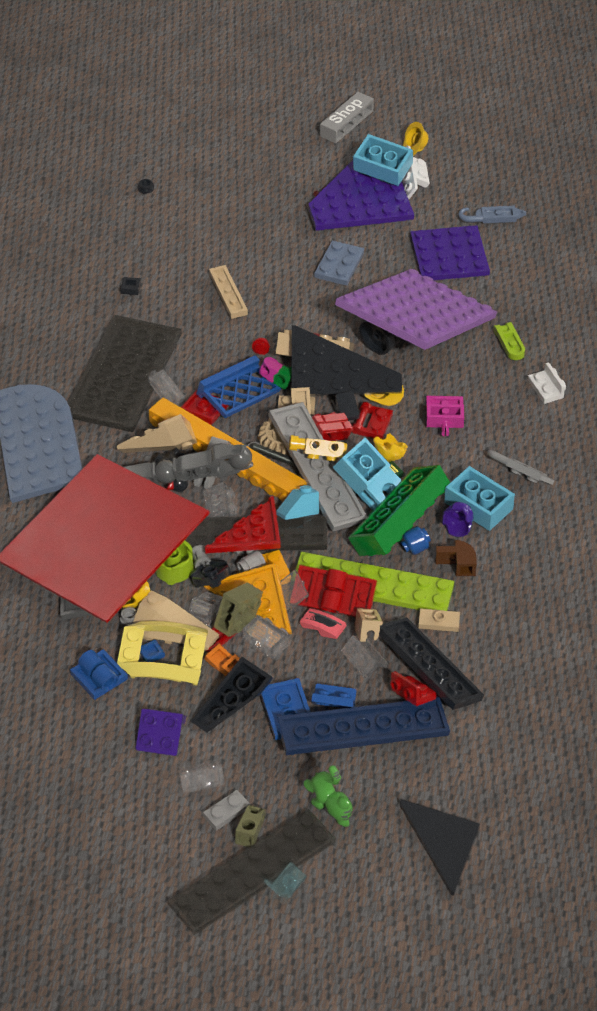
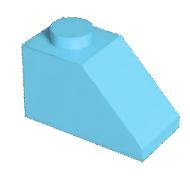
[276,485,319,520]

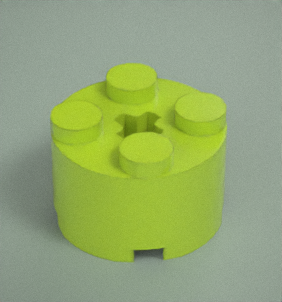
[155,540,194,585]

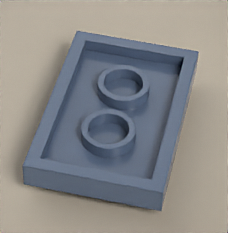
[315,240,364,286]

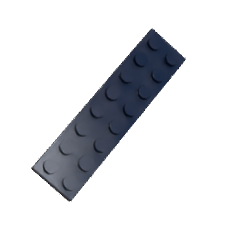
[277,697,450,755]

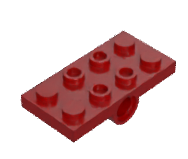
[291,565,378,617]

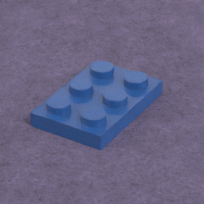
[260,678,310,740]

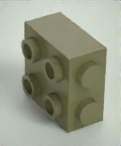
[214,582,263,637]

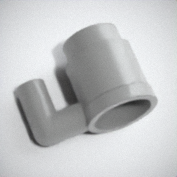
[234,550,266,573]

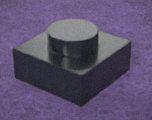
[121,277,141,295]

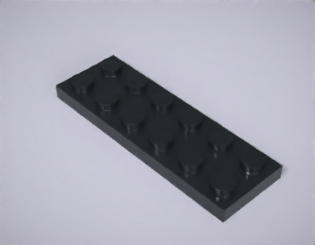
[379,617,484,710]

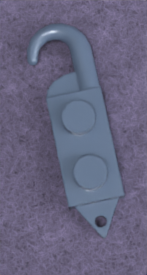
[458,206,526,223]

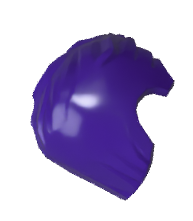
[442,502,474,537]

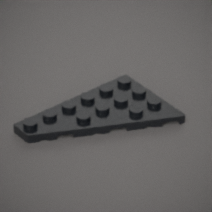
[292,325,402,396]

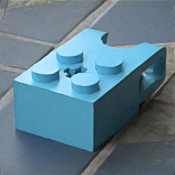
[333,438,402,511]

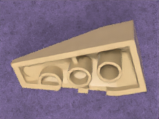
[117,414,197,453]
[133,590,219,650]

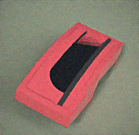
[300,608,347,639]

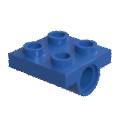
[70,649,128,700]

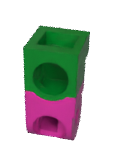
[259,357,292,390]

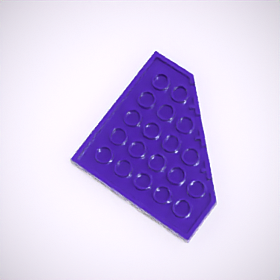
[308,160,414,230]

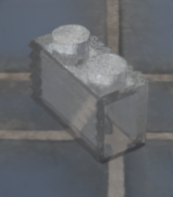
[243,615,289,660]

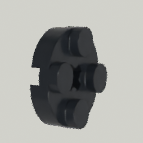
[191,560,232,588]

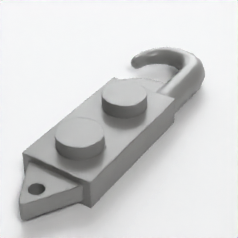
[487,450,555,485]

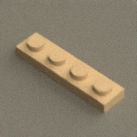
[209,265,248,319]

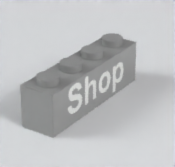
[319,92,374,143]

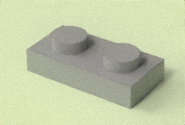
[203,790,250,831]

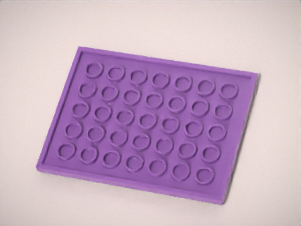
[335,269,497,350]

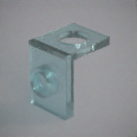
[264,862,307,899]

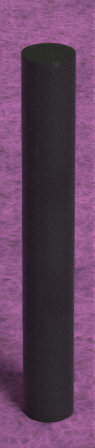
[252,443,297,468]

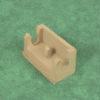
[355,608,383,642]

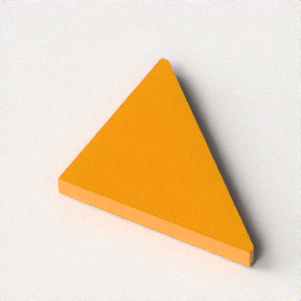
[203,563,292,634]

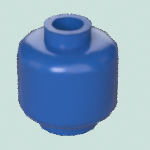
[401,526,431,555]

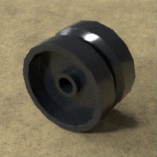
[359,320,403,355]

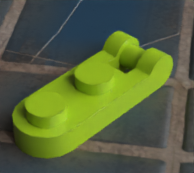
[493,322,525,360]

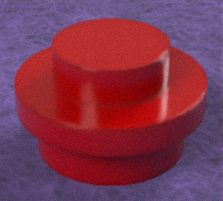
[252,338,270,355]

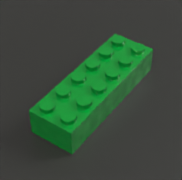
[348,465,450,556]

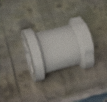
[192,545,211,568]

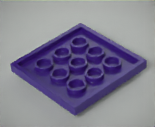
[410,225,490,280]

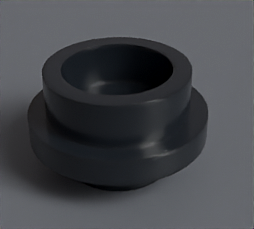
[138,179,154,194]

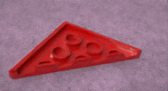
[205,496,281,554]

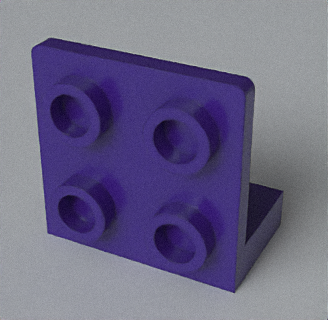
[136,709,186,756]

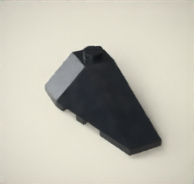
[191,657,273,733]

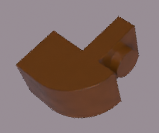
[435,540,477,576]

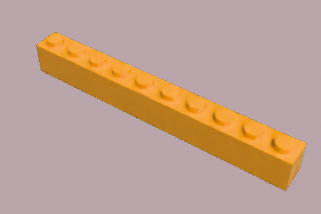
[149,397,307,502]

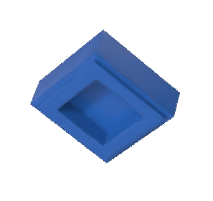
[140,639,165,662]

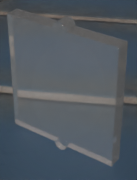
[280,570,309,613]

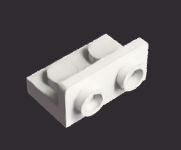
[528,363,566,404]

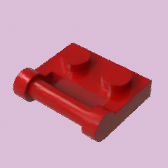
[352,402,393,440]

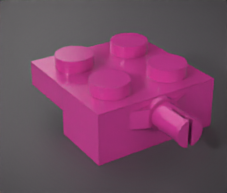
[426,396,464,437]

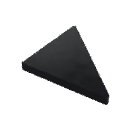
[400,799,480,896]

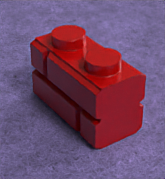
[312,412,353,441]

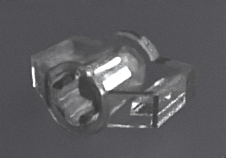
[189,591,222,627]

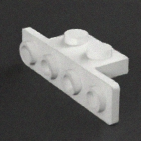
[403,145,430,199]

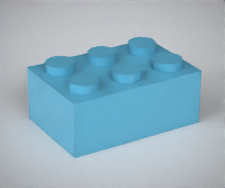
[353,134,413,186]
[444,466,515,531]

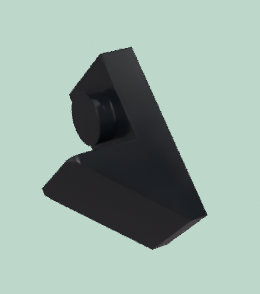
[331,391,360,421]

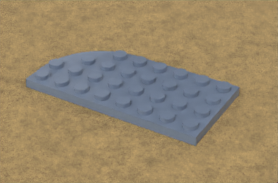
[0,384,83,503]

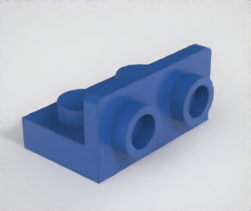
[311,684,357,708]

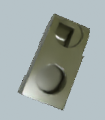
[235,805,266,849]

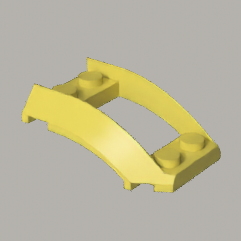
[117,621,208,686]

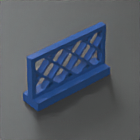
[196,355,281,418]

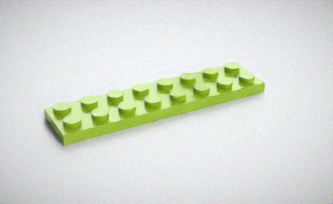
[292,552,455,611]

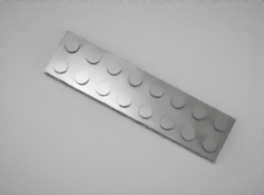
[268,402,367,532]

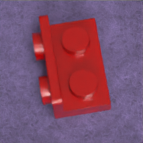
[390,671,436,706]

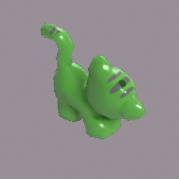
[304,765,353,827]

